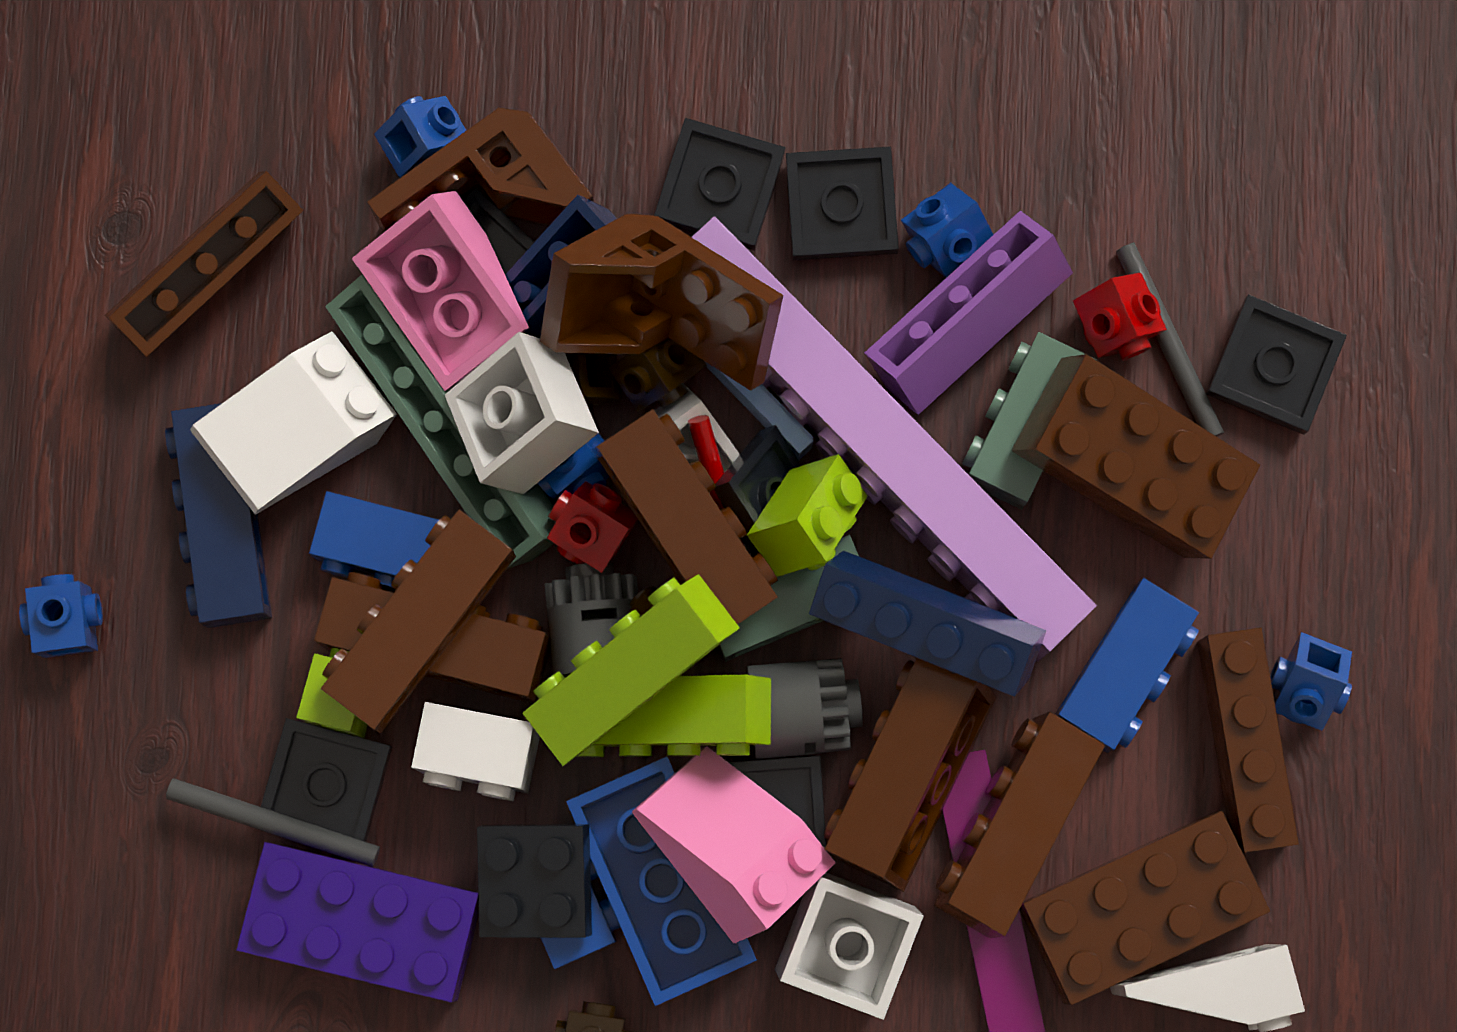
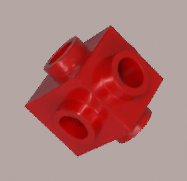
[1072,272,1167,361]
[547,481,638,573]

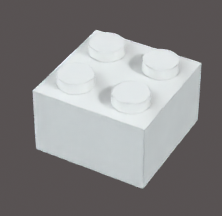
[445,332,599,494]
[411,702,540,801]
[775,873,923,1020]

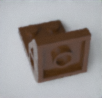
[367,107,594,233]
[540,213,784,391]

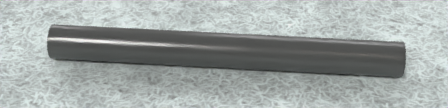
[1116,243,1224,437]
[166,778,380,867]

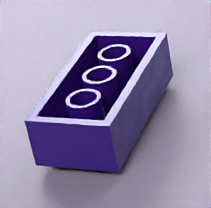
[236,842,479,1002]

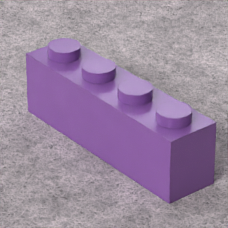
[864,211,1073,415]

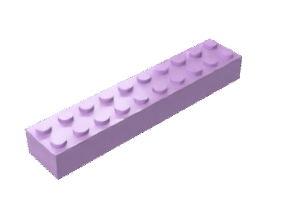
[692,216,1097,661]

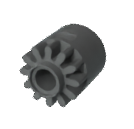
[545,563,638,678]
[747,658,863,759]

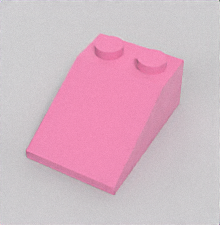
[352,191,529,391]
[632,747,835,944]

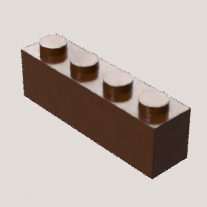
[104,171,304,357]
[321,509,516,733]
[1197,627,1299,853]
[934,712,1105,938]

